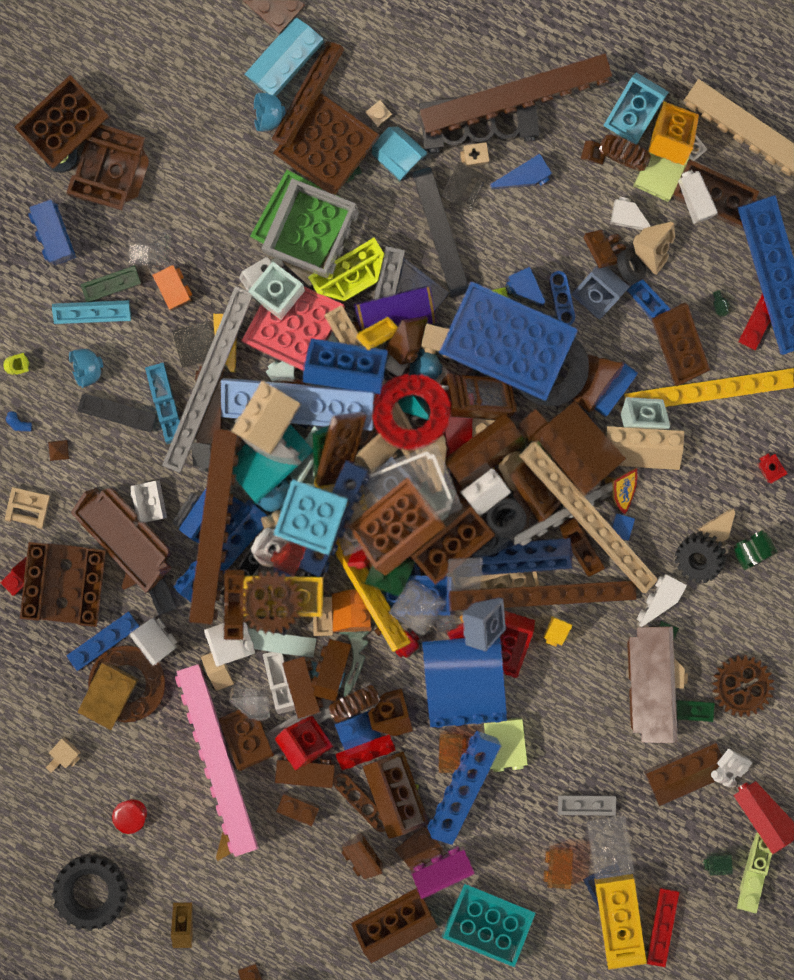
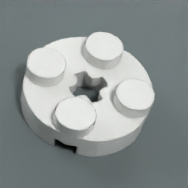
[251,528,291,567]

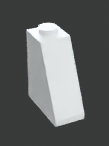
[678,170,717,224]

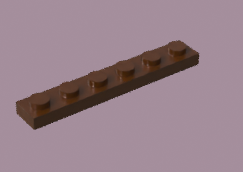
[271,41,344,147]

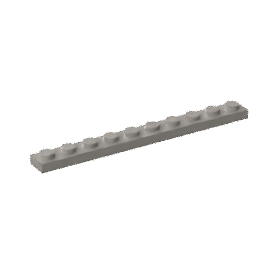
[162,286,253,473]

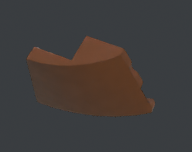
[573,354,625,412]

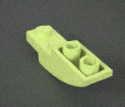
[737,833,772,914]

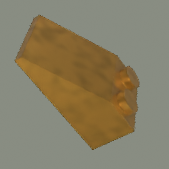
[78,661,139,730]

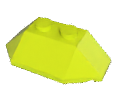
[308,238,384,302]

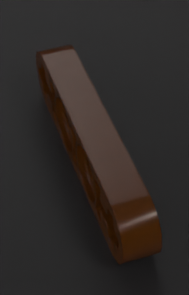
[333,773,385,832]

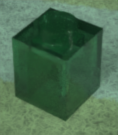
[703,852,733,876]

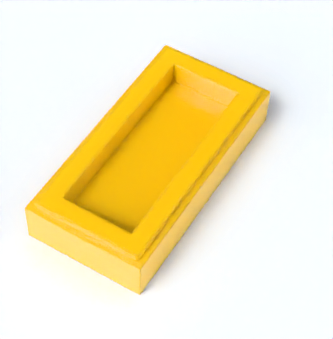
[357,317,398,351]

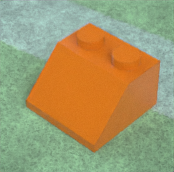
[332,589,371,632]

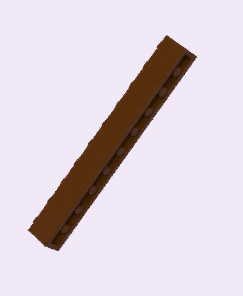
[419,53,612,137]
[189,428,241,625]

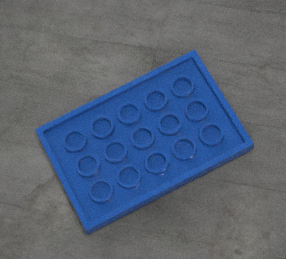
[439,281,578,401]

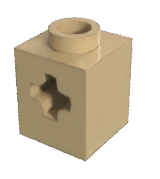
[460,142,489,167]

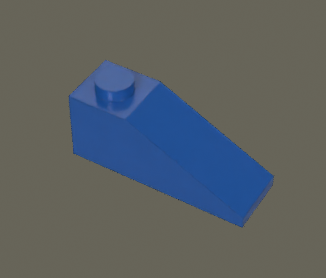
[490,154,552,190]
[627,280,670,321]

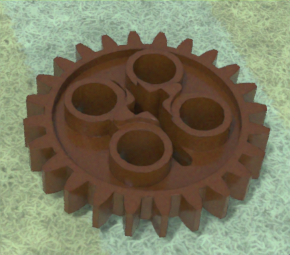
[239,571,303,635]
[711,655,774,717]

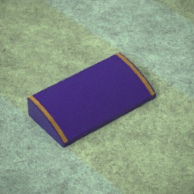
[353,285,436,332]

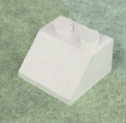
[461,469,511,516]
[204,621,255,667]

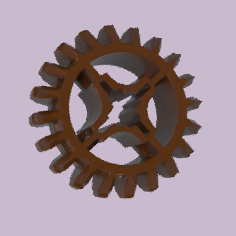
[599,134,651,171]
[329,685,380,722]

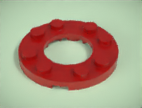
[372,374,451,450]

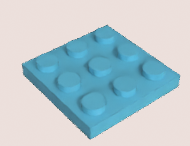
[273,479,348,555]

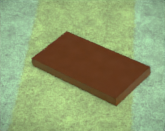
[651,302,710,386]
[315,412,367,486]

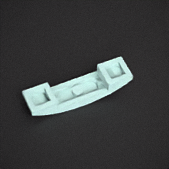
[248,628,316,657]

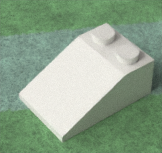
[129,617,177,665]

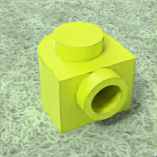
[3,353,29,375]

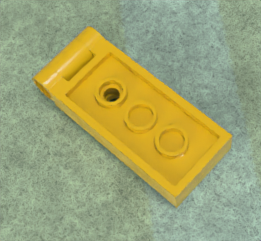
[594,873,647,970]

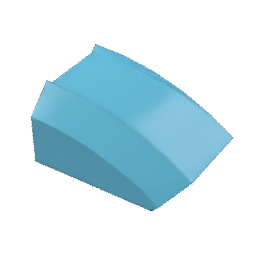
[372,127,427,182]

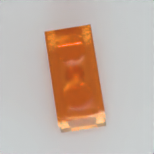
[438,732,466,773]
[543,846,573,889]

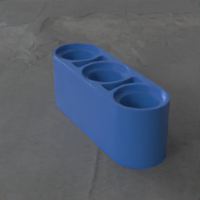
[549,271,575,326]
[594,362,638,417]

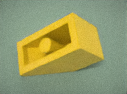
[543,616,572,647]

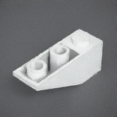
[637,574,687,627]

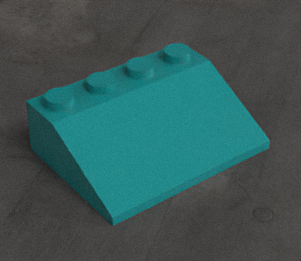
[232,424,313,503]
[441,884,536,968]

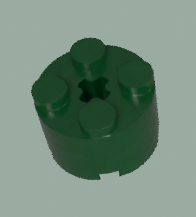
[733,530,778,571]

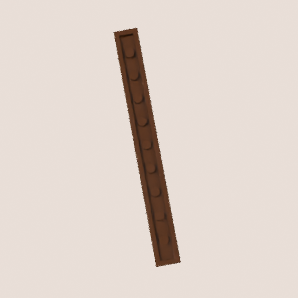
[448,581,636,611]

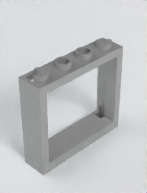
[262,179,359,279]

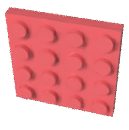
[242,287,345,371]

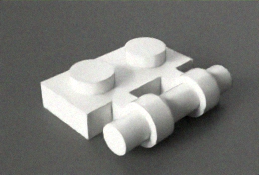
[711,749,752,787]

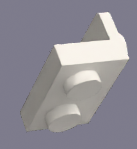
[131,480,167,522]

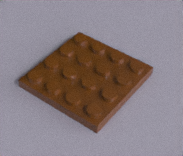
[273,93,380,195]

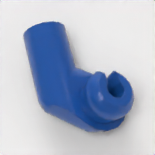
[6,411,32,432]

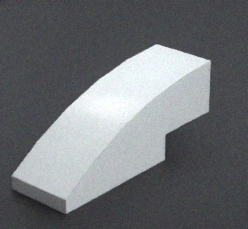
[263,652,295,714]

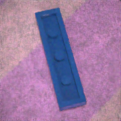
[66,611,140,671]

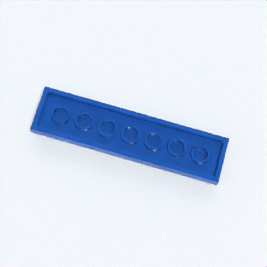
[738,195,794,355]

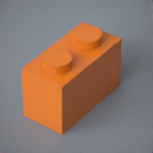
[153,265,193,311]

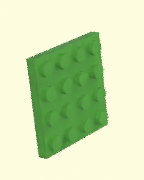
[250,170,348,268]

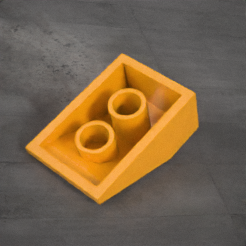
[648,101,699,165]

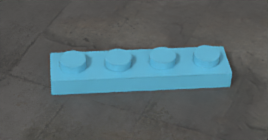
[52,300,131,324]

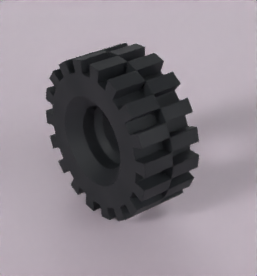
[675,532,727,583]

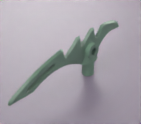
[339,631,370,697]

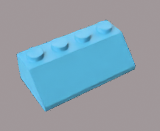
[245,17,324,96]

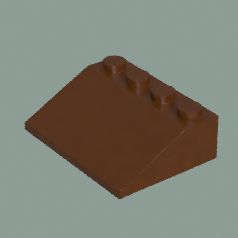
[14,75,109,169]
[532,401,626,496]

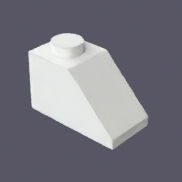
[610,197,650,230]

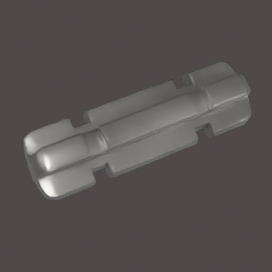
[172,492,200,528]

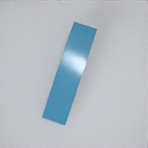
[145,363,180,444]

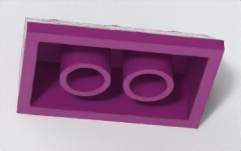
[411,846,475,899]

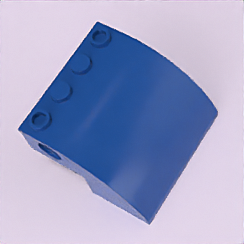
[422,636,507,728]

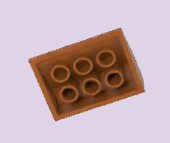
[349,477,446,575]

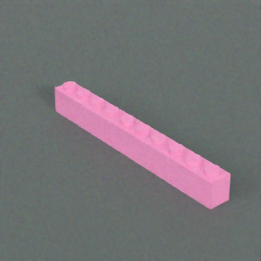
[175,664,259,856]

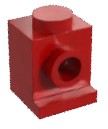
[757,453,788,484]

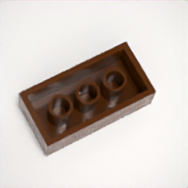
[671,159,760,229]

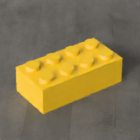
[243,576,323,617]

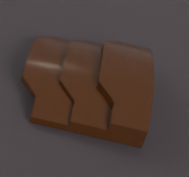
[66,124,149,211]

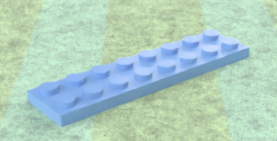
[221,378,374,430]

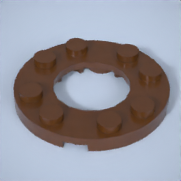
[88,645,166,722]

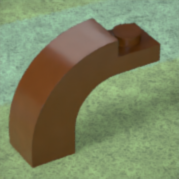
[223,570,244,640]

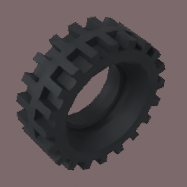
[52,854,128,931]

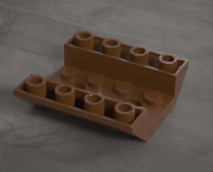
[20,542,106,627]

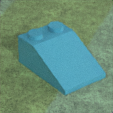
[603,72,669,145]

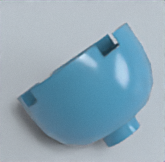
[254,93,285,131]
[409,348,443,381]
[69,349,103,388]
[253,478,290,512]

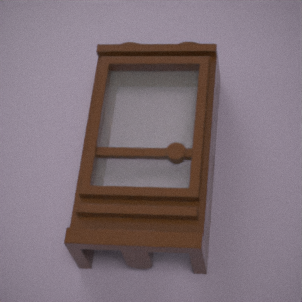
[440,373,517,419]

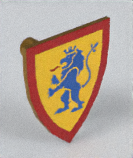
[605,467,637,514]

